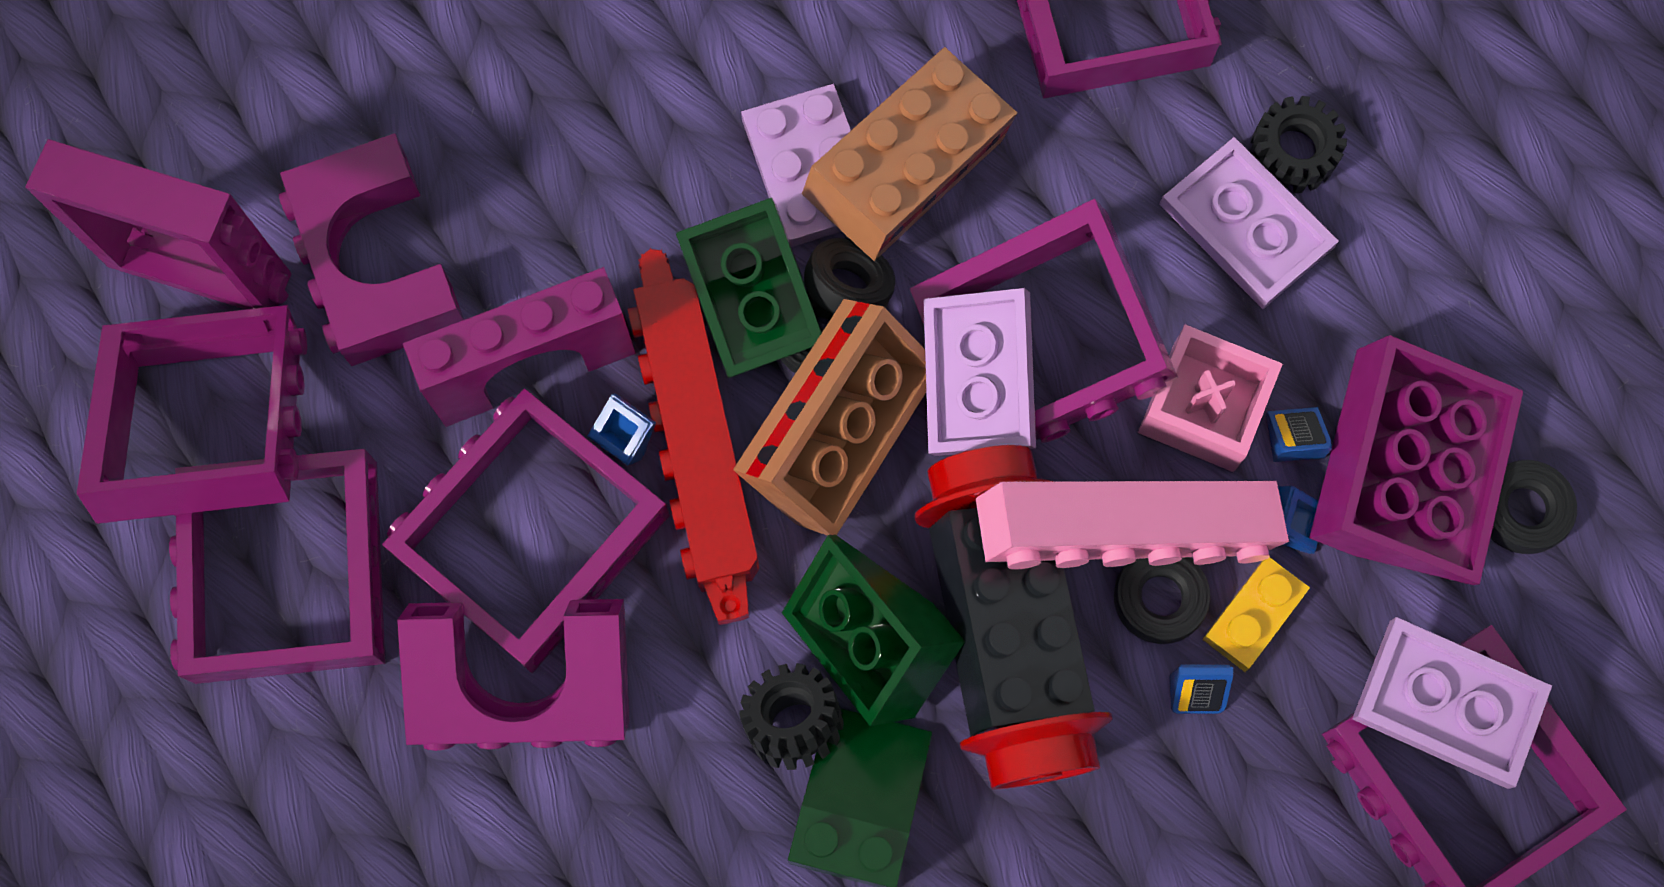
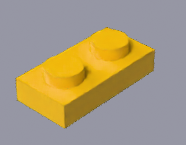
[1202,557,1310,672]

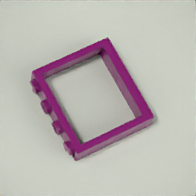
[1017,0,1222,99]
[25,139,292,310]
[910,198,1178,443]
[77,305,307,524]
[382,388,670,673]
[169,449,385,684]
[1322,625,1627,887]

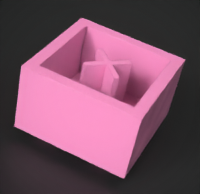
[1138,324,1283,472]

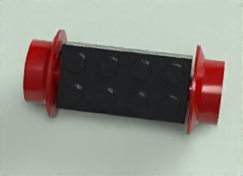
[915,445,1113,789]

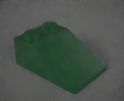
[676,197,822,378]
[782,534,965,726]
[787,709,932,887]

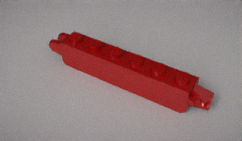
[628,248,760,625]

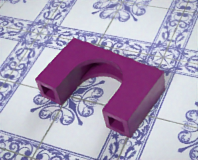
[279,133,464,366]
[403,267,635,427]
[397,599,630,751]

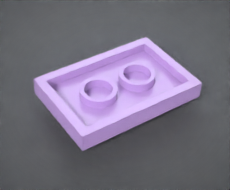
[741,84,851,247]
[1159,137,1339,309]
[924,288,1036,456]
[1352,617,1552,789]

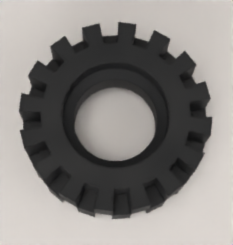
[1249,96,1347,193]
[739,663,844,770]

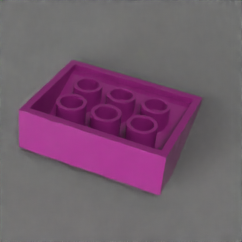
[1309,335,1523,585]

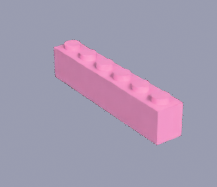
[976,481,1289,569]

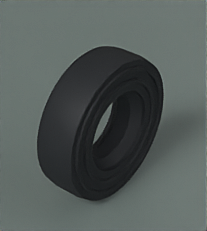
[804,238,895,314]
[1490,460,1577,554]
[1114,557,1210,644]

